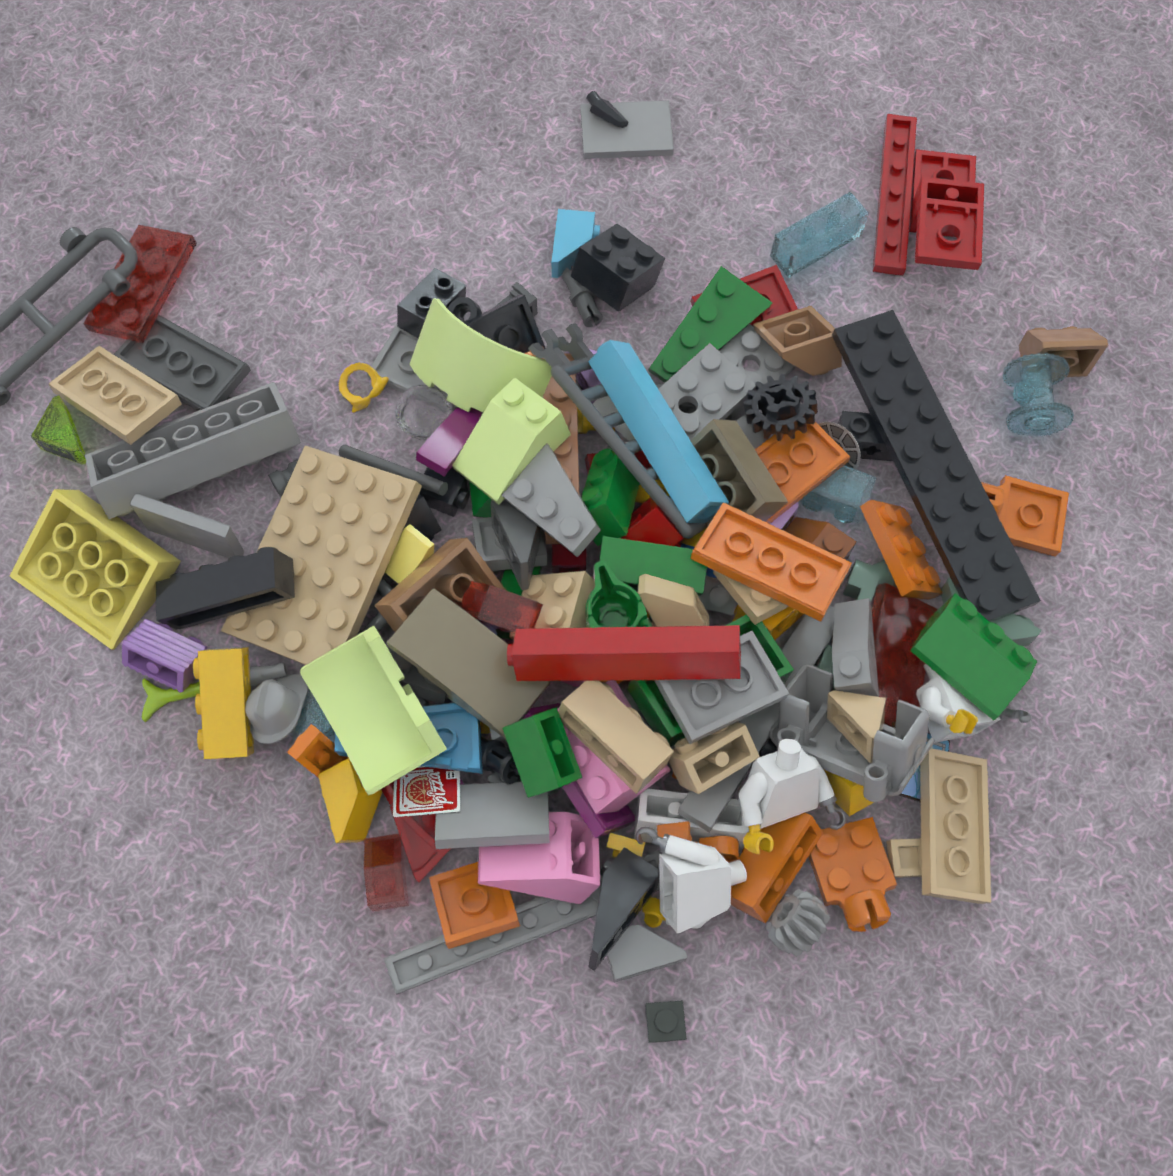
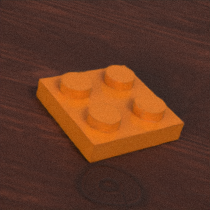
[429,862,520,949]

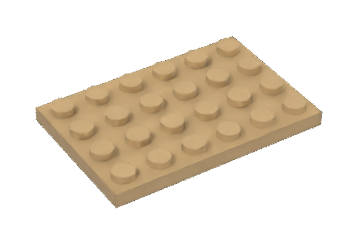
[221,445,422,665]

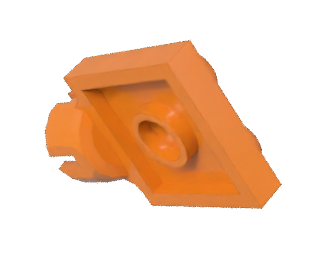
[981,475,1069,557]
[808,817,897,932]

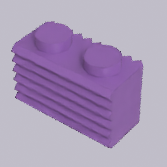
[122,618,207,693]

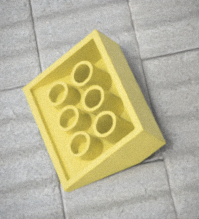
[10,489,181,650]

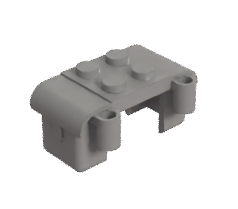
[769,664,935,802]

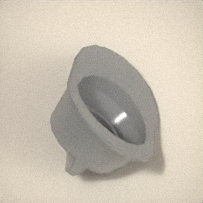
[245,674,309,744]

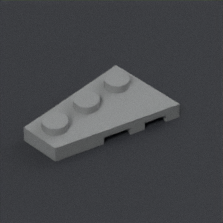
[502,443,601,557]

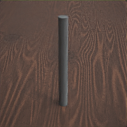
[339,444,448,496]

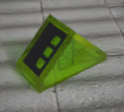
[31,395,86,465]

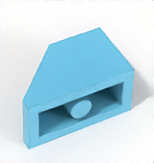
[551,209,600,278]

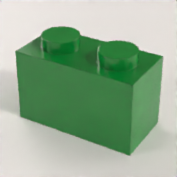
[502,707,583,798]

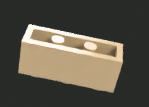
[558,680,674,794]

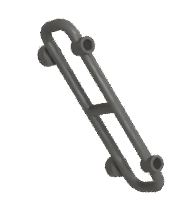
[0,227,138,406]

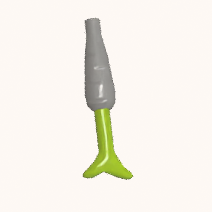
[141,663,287,722]

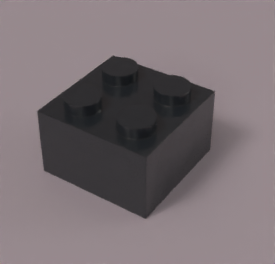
[570,224,665,312]

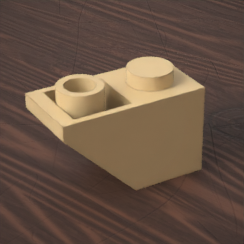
[637,574,709,627]

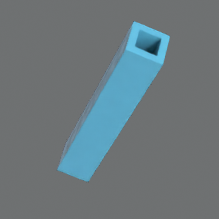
[588,340,729,523]

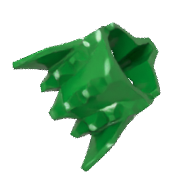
[586,561,652,628]

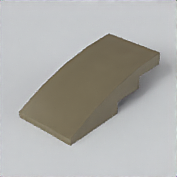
[387,588,550,739]

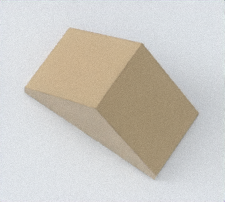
[827,690,886,763]

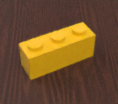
[193,647,254,759]

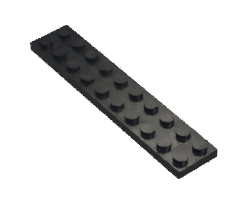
[832,310,1041,622]

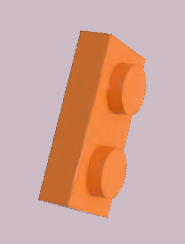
[287,724,349,778]

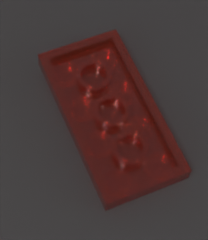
[83,225,197,343]
[872,583,937,727]

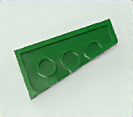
[648,266,773,383]

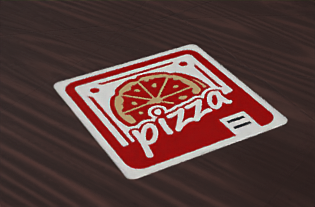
[393,766,460,817]

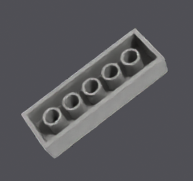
[85,382,301,519]

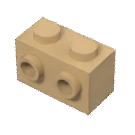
[669,722,760,794]

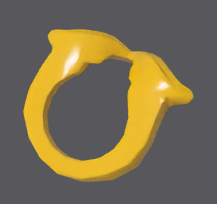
[339,362,389,413]

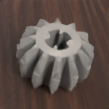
[766,889,830,957]

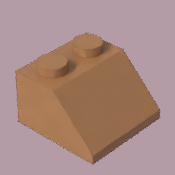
[1019,326,1108,379]

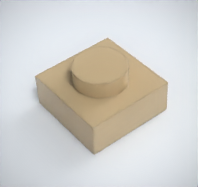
[886,838,922,878]

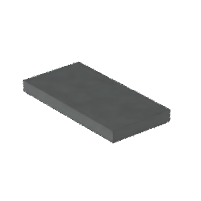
[114,311,251,411]

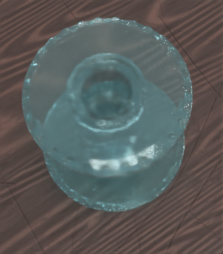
[1002,353,1074,436]

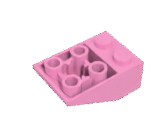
[478,812,600,904]

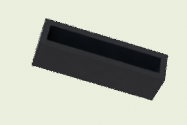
[156,547,295,630]

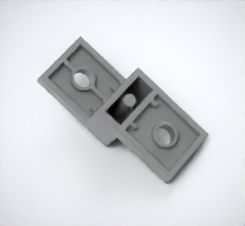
[658,324,795,441]

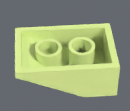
[452,378,571,505]

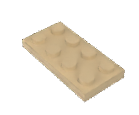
[49,346,182,445]
[920,748,991,904]

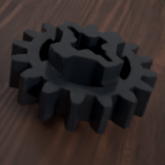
[744,374,818,441]

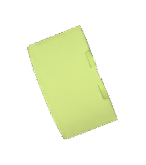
[410,298,552,412]
[300,626,447,795]

